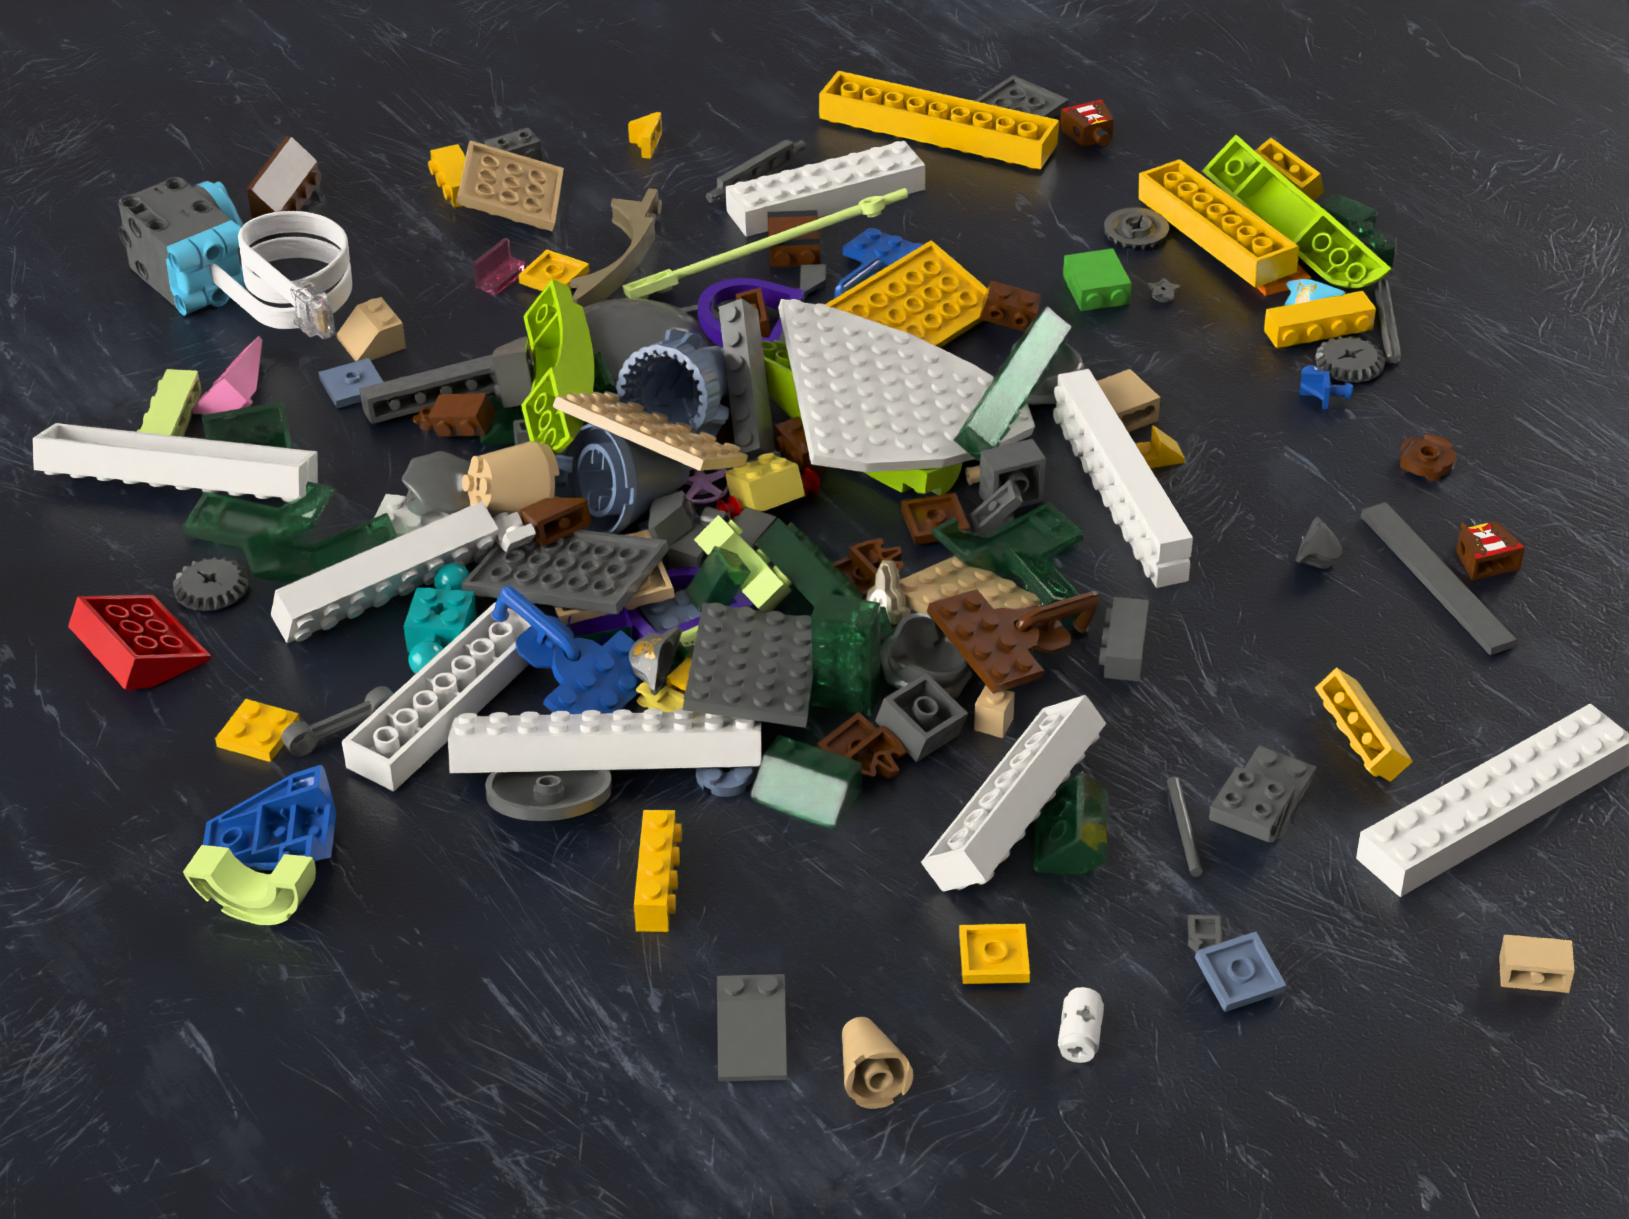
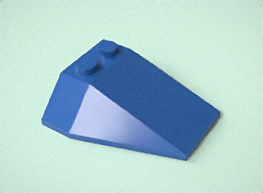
[203,765,336,871]

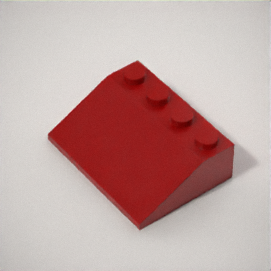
[68,595,211,691]

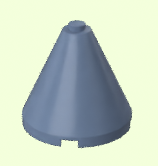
[566,424,690,534]

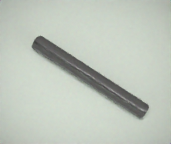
[1374,279,1401,364]

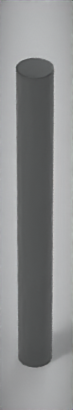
[1167,777,1203,877]

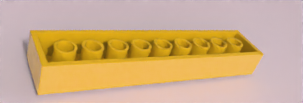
[819,71,1059,169]

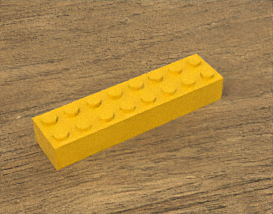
[1139,159,1299,288]

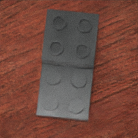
[1209,746,1317,843]

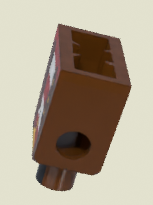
[1060,99,1114,147]
[1457,519,1525,581]

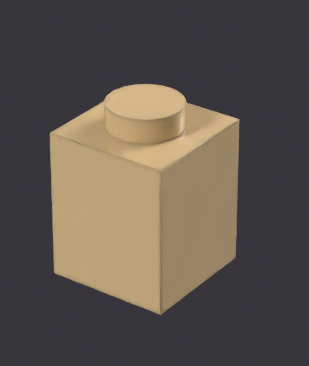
[974,685,1015,738]

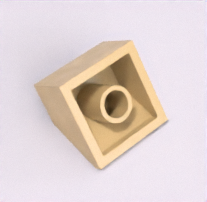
[337,297,406,361]

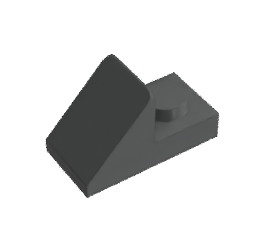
[970,480,1023,535]

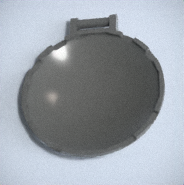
[583,298,720,384]

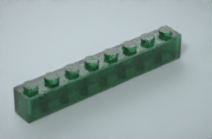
[953,307,1071,461]

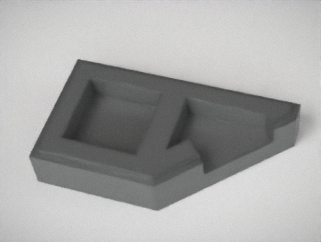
[800,265,826,299]
[1188,915,1222,952]

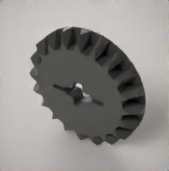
[1104,208,1169,249]
[1315,336,1385,382]
[173,556,249,611]

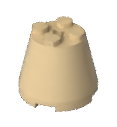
[462,441,560,523]

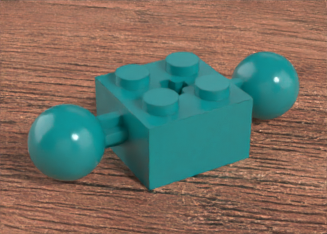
[404,563,477,674]

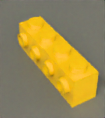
[1264,291,1376,348]
[1315,668,1413,782]
[634,810,682,932]

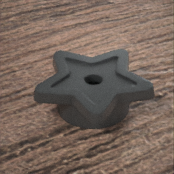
[1147,278,1181,302]

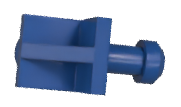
[1299,365,1353,409]

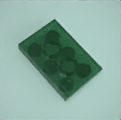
[1002,547,1080,617]

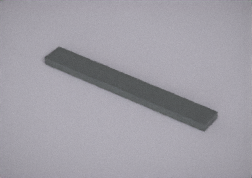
[1361,502,1517,656]

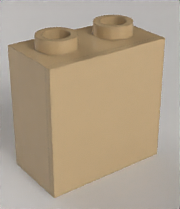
[1097,369,1161,432]

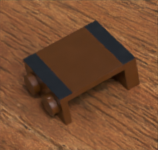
[767,210,820,267]

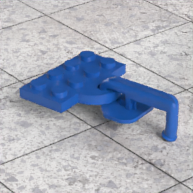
[834,228,955,299]
[492,585,644,714]

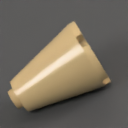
[842,1017,913,1109]

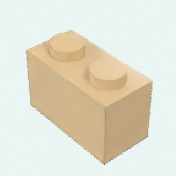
[1499,935,1574,993]

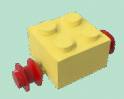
[715,453,820,520]

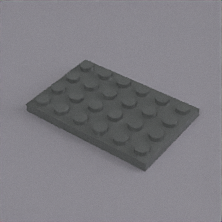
[461,523,669,614]
[683,603,820,728]

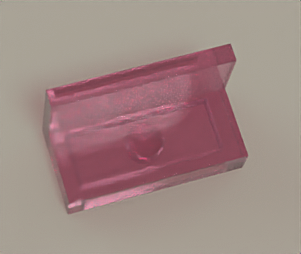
[473,238,527,296]

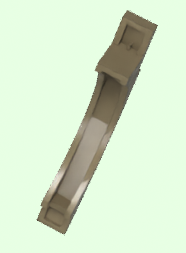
[569,188,662,308]

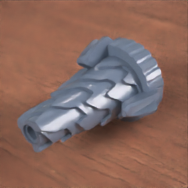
[616,329,730,436]

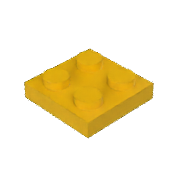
[518,250,590,291]
[215,699,300,762]
[959,924,1030,984]

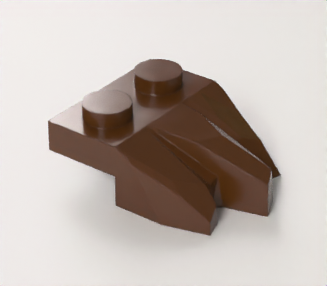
[825,538,905,607]
[815,712,907,779]

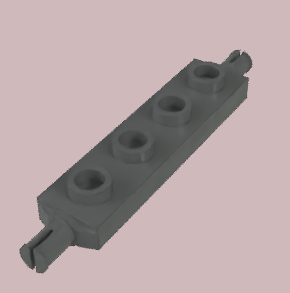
[706,139,806,203]

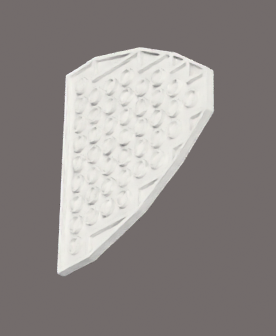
[778,299,1035,472]

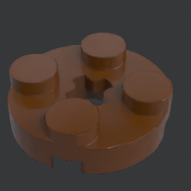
[1400,434,1457,481]

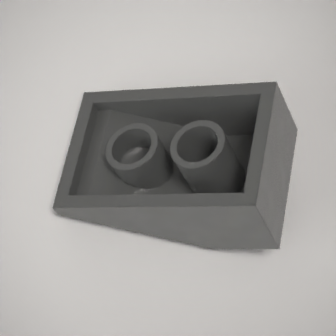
[717,974,787,1081]

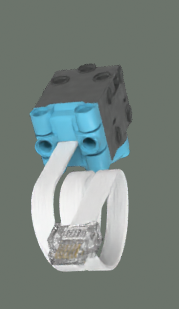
[118,177,352,340]

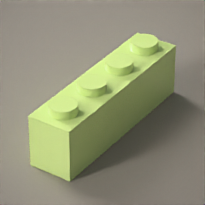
[137,369,202,437]

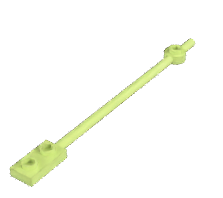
[622,188,908,299]

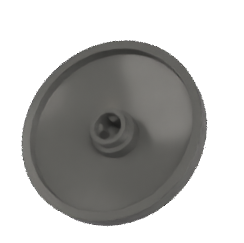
[485,770,612,821]

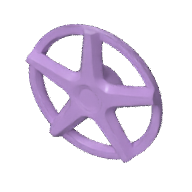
[685,466,729,504]

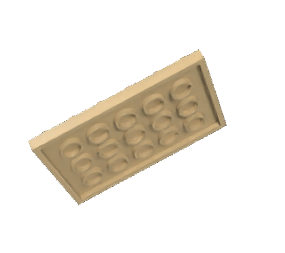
[553,391,748,471]

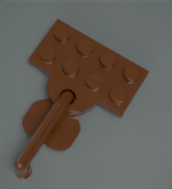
[926,589,1100,694]

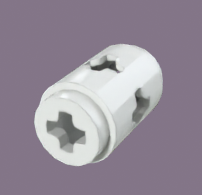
[1058,987,1104,1063]

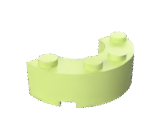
[694,515,792,612]
[183,845,316,925]

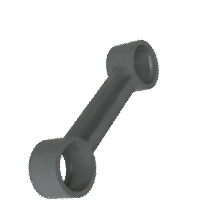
[282,686,394,757]

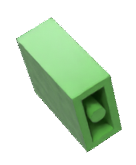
[1063,249,1131,311]

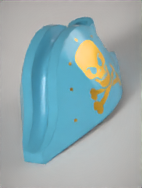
[1284,279,1345,306]

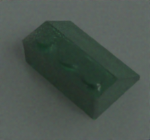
[202,401,293,449]
[751,735,862,830]
[1033,771,1108,875]

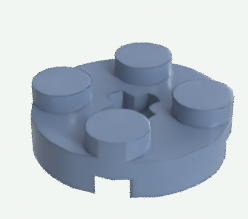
[696,766,758,797]

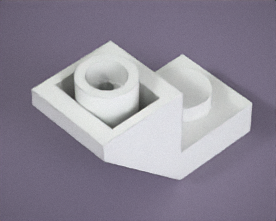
[493,512,536,552]

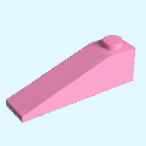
[190,336,262,417]

